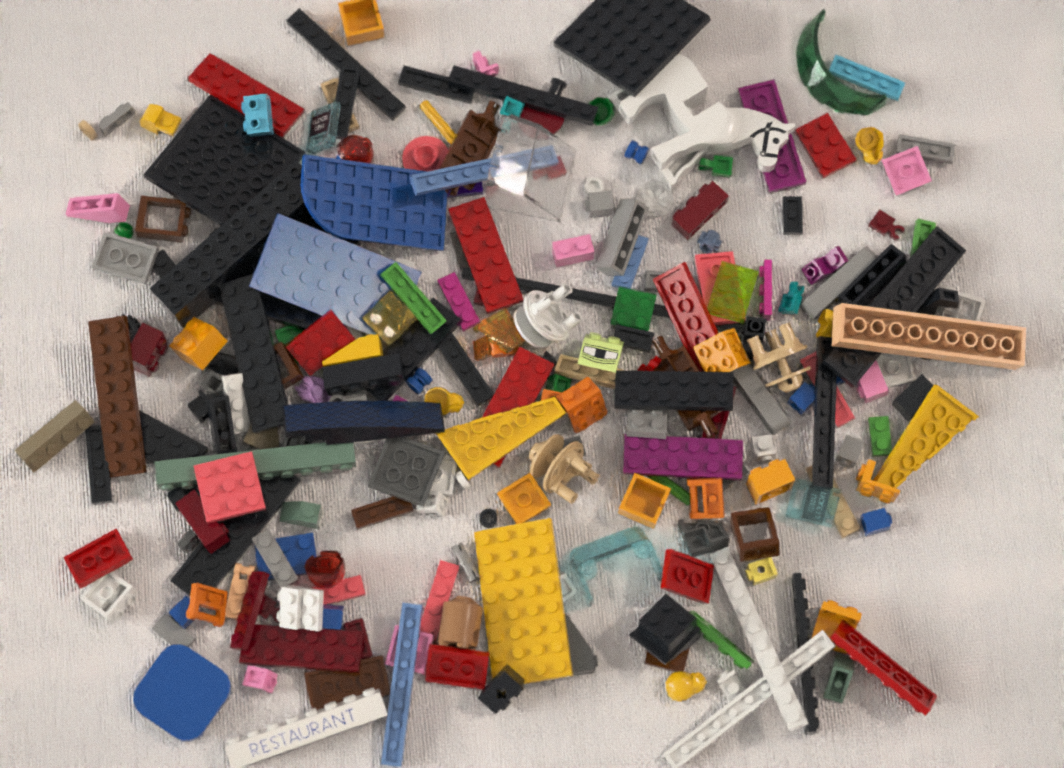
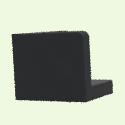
[187,390,209,424]

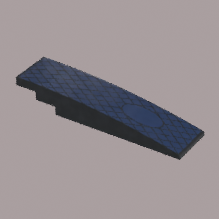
[282,401,445,445]

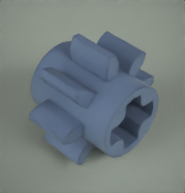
[697,230,723,253]

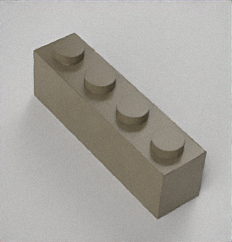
[14,400,95,473]

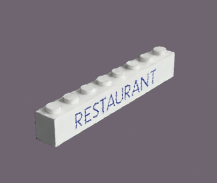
[225,688,388,768]

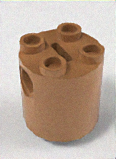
[437,596,483,650]

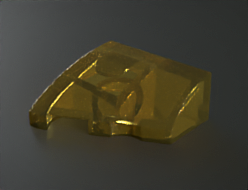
[473,308,526,354]

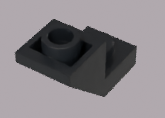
[915,288,959,315]
[742,316,766,362]

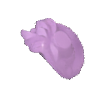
[295,375,332,403]

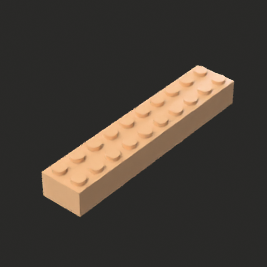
[832,303,1026,370]

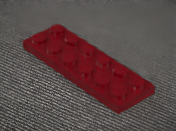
[239,624,364,673]

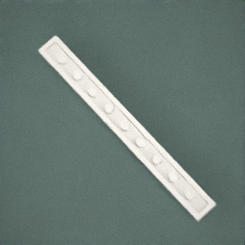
[710,547,809,732]
[663,630,835,768]

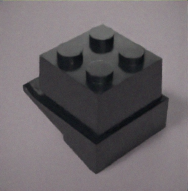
[629,594,701,665]

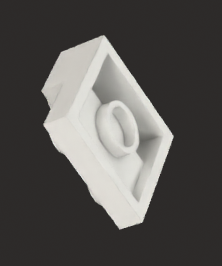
[80,572,138,624]
[277,585,324,631]

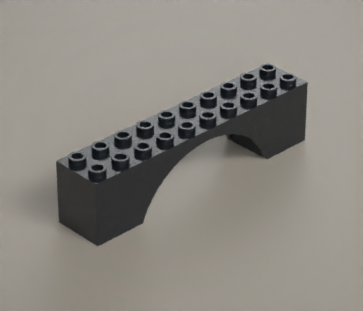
[150,160,312,329]

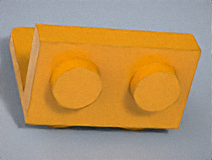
[856,459,900,503]
[811,600,862,655]

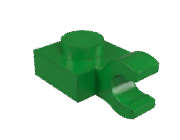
[698,155,733,178]

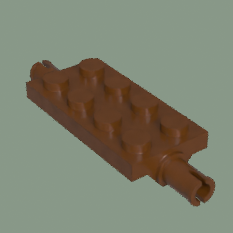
[439,101,502,196]
[652,336,722,438]

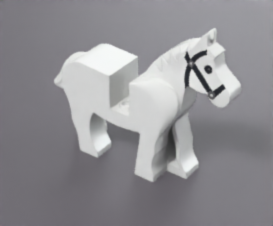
[608,55,796,192]

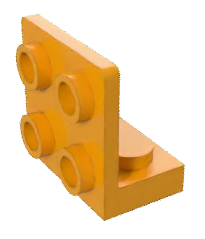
[694,328,750,372]

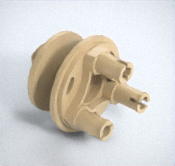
[747,322,811,393]
[529,434,600,504]

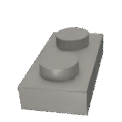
[98,102,135,137]

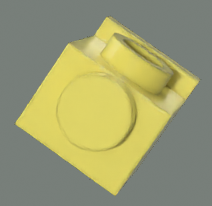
[745,557,778,586]

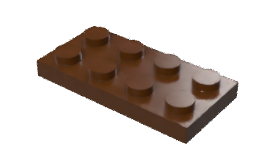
[304,655,391,710]

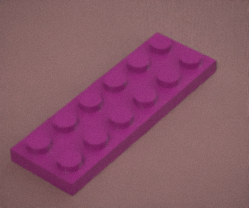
[738,79,806,193]
[623,434,743,480]

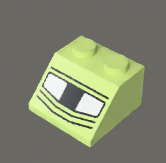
[578,332,624,373]

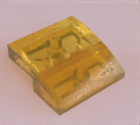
[362,289,417,346]

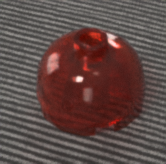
[336,135,374,164]
[304,550,346,589]

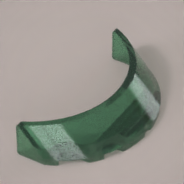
[796,9,887,116]

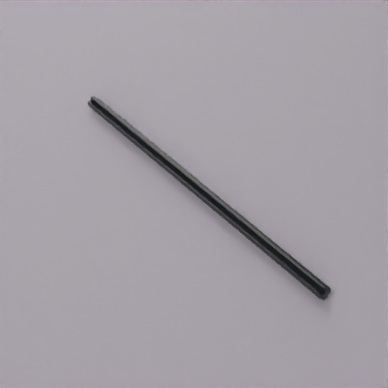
[461,268,765,333]

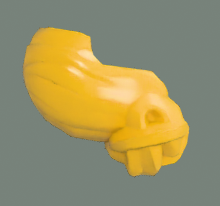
[855,127,884,165]
[816,309,833,338]
[424,387,464,415]
[666,671,707,702]

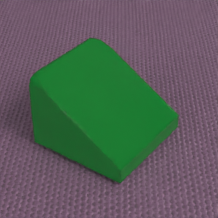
[545,374,571,393]

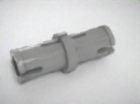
[451,542,480,583]

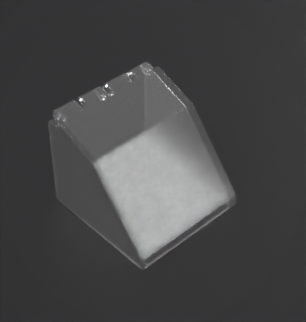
[486,114,576,222]

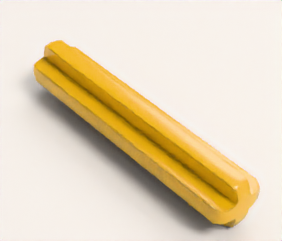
[420,100,456,144]

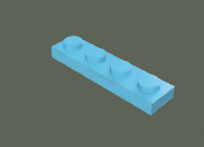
[828,55,906,101]

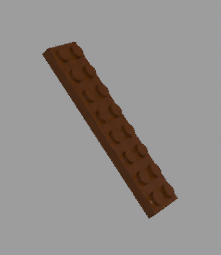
[88,316,147,478]

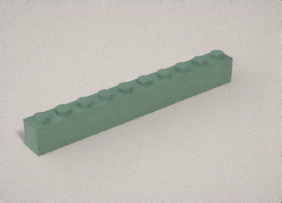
[155,442,356,491]

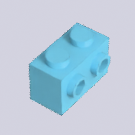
[241,94,274,137]

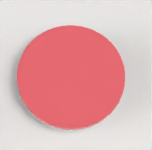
[402,136,448,172]

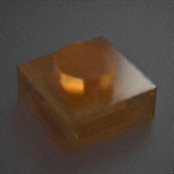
[473,336,492,361]

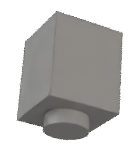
[585,190,614,217]
[836,434,865,468]

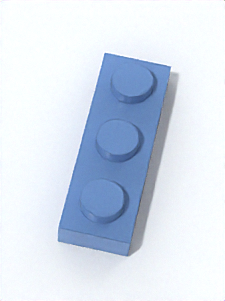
[612,235,649,288]

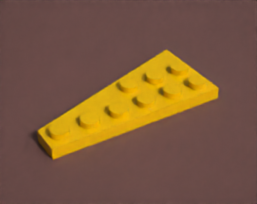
[873,384,979,488]
[436,397,566,481]

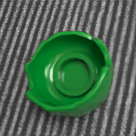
[589,97,614,126]

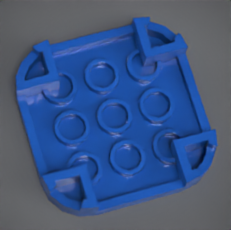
[133,644,231,742]

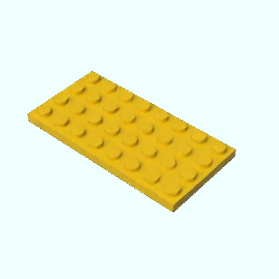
[474,518,573,684]

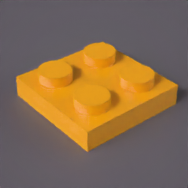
[497,473,551,524]

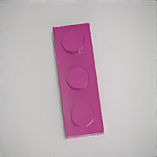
[759,259,772,321]
[437,272,480,331]

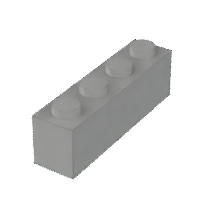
[595,199,649,276]

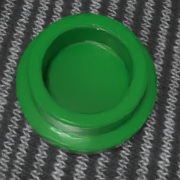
[114,222,134,239]

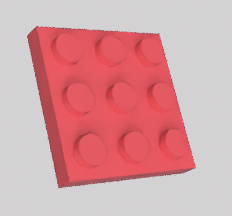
[194,451,266,524]

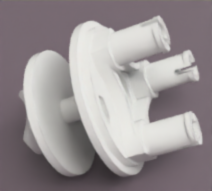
[514,283,582,349]

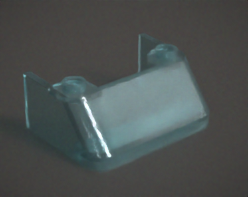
[569,526,663,607]

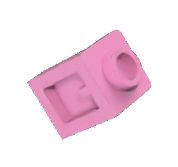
[472,51,499,77]
[242,665,278,693]

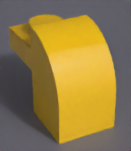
[140,104,182,136]

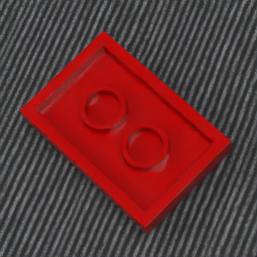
[795,113,857,179]
[285,310,356,376]
[63,528,133,589]
[660,549,714,604]
[425,644,490,690]

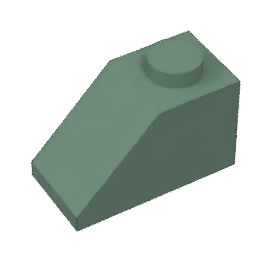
[279,501,322,529]
[823,653,855,703]

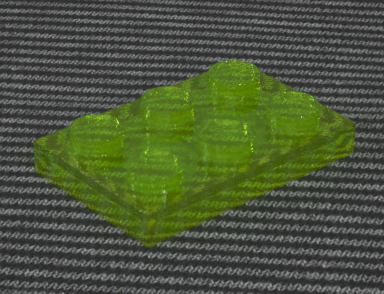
[707,261,759,324]

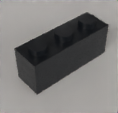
[206,391,237,454]

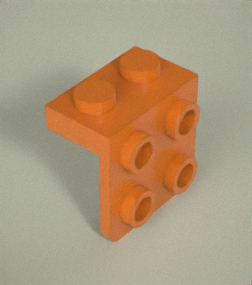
[556,377,608,433]

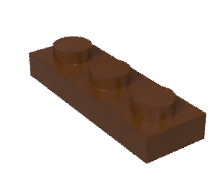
[351,496,414,530]

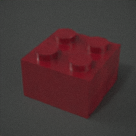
[131,322,169,377]

